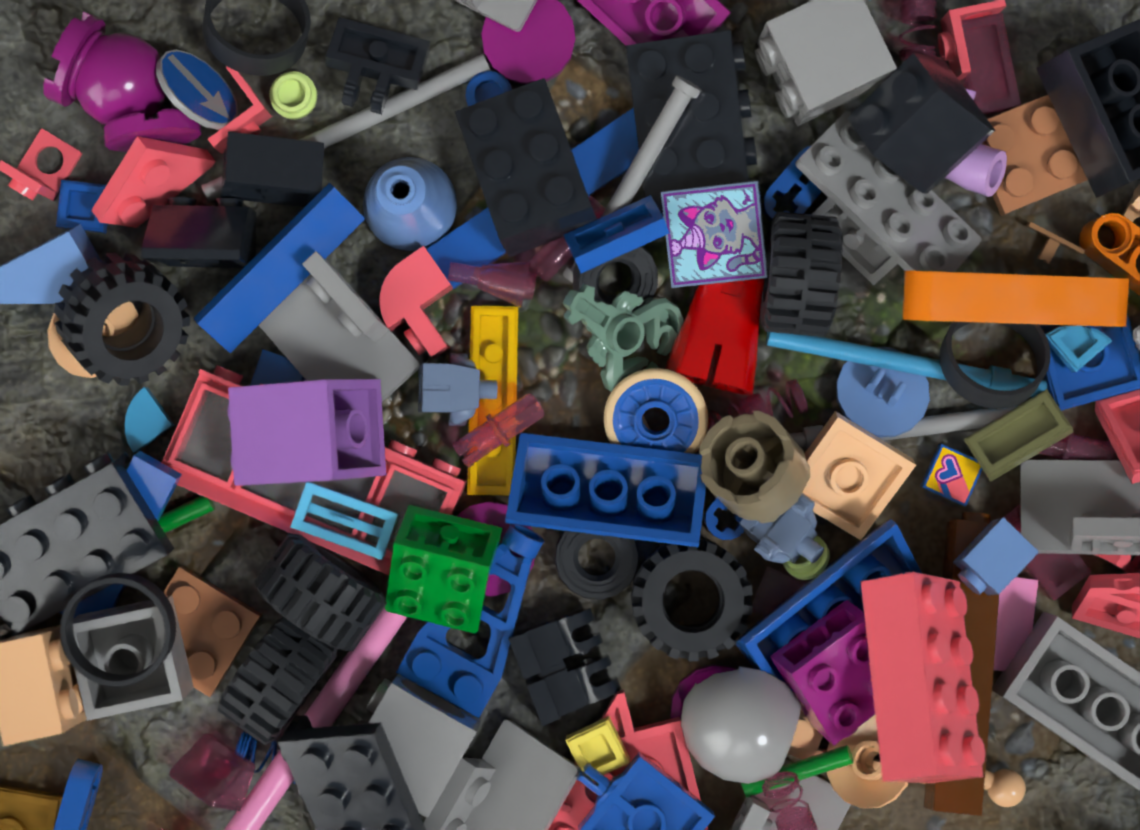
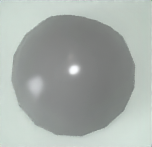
[681,667,801,784]

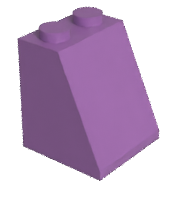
[227,379,386,486]

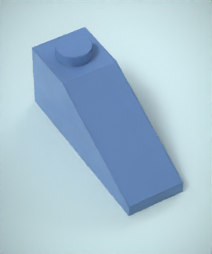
[0,224,102,304]

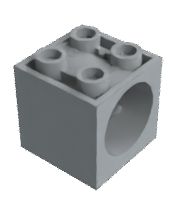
[755,0,897,126]
[359,674,481,818]

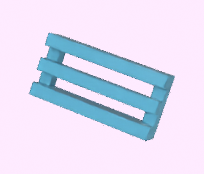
[291,482,400,560]

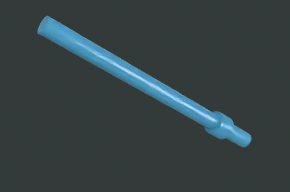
[766,332,1047,397]

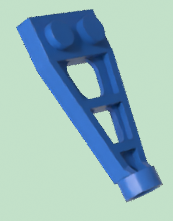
[396,524,544,718]

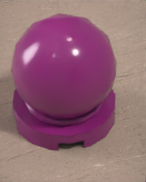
[44,11,166,125]

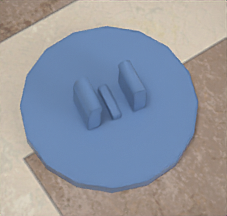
[836,347,930,437]

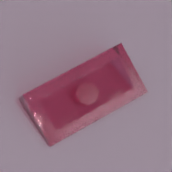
[169,733,256,811]

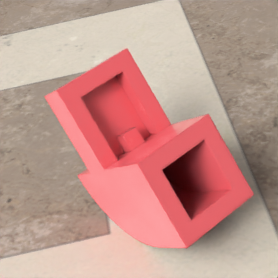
[379,246,453,359]

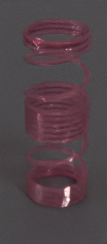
[898,0,937,61]
[706,378,808,434]
[761,771,818,830]

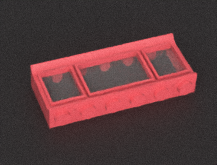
[161,365,467,575]

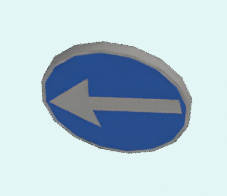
[156,49,238,130]

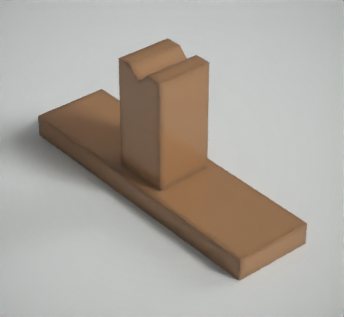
[1026,222,1085,264]

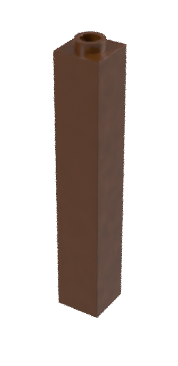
[924,512,999,816]

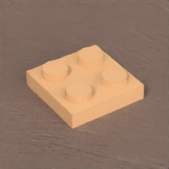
[802,411,916,540]

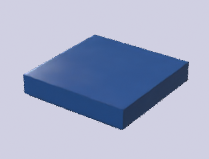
[1038,313,1140,411]

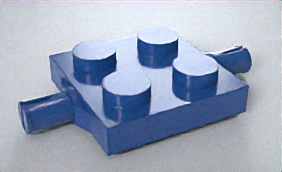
[576,752,715,830]

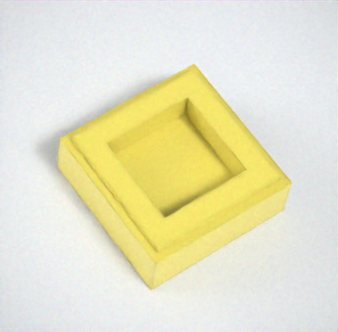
[565,716,630,775]

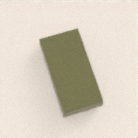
[964,389,1074,482]

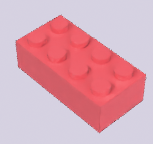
[861,572,985,783]

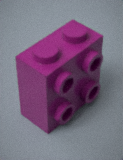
[770,600,875,745]

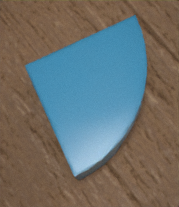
[1045,325,1112,373]
[125,387,175,453]

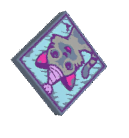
[661,180,768,288]

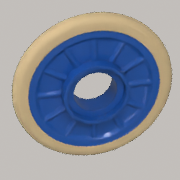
[604,368,709,454]

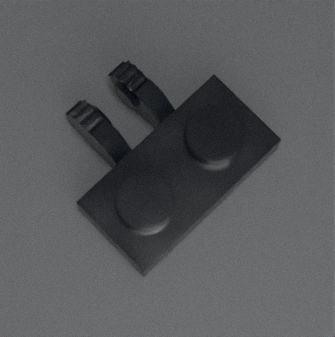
[326,17,430,115]

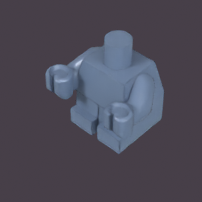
[418,353,498,426]
[739,493,824,564]

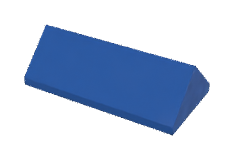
[505,433,706,547]
[735,519,922,685]

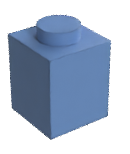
[953,518,1039,596]

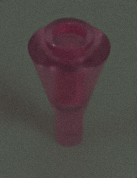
[447,261,537,308]

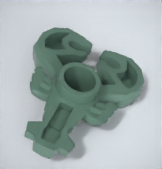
[563,284,684,392]

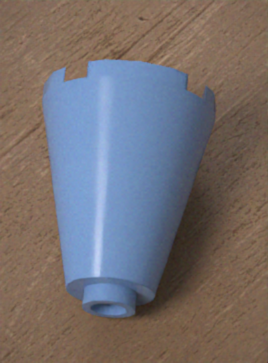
[363,157,457,251]

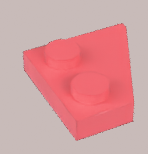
[91,136,216,228]
[1072,573,1140,639]

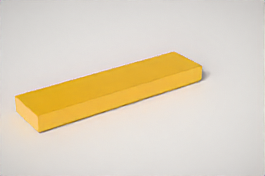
[467,306,519,496]

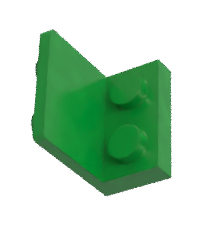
[385,505,502,633]

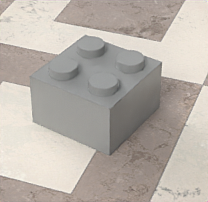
[73,595,194,721]

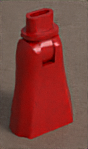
[665,278,764,396]

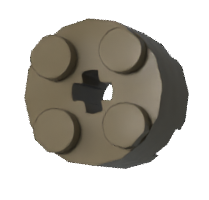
[699,411,810,524]

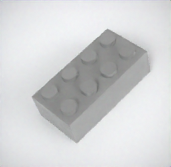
[992,612,1140,792]

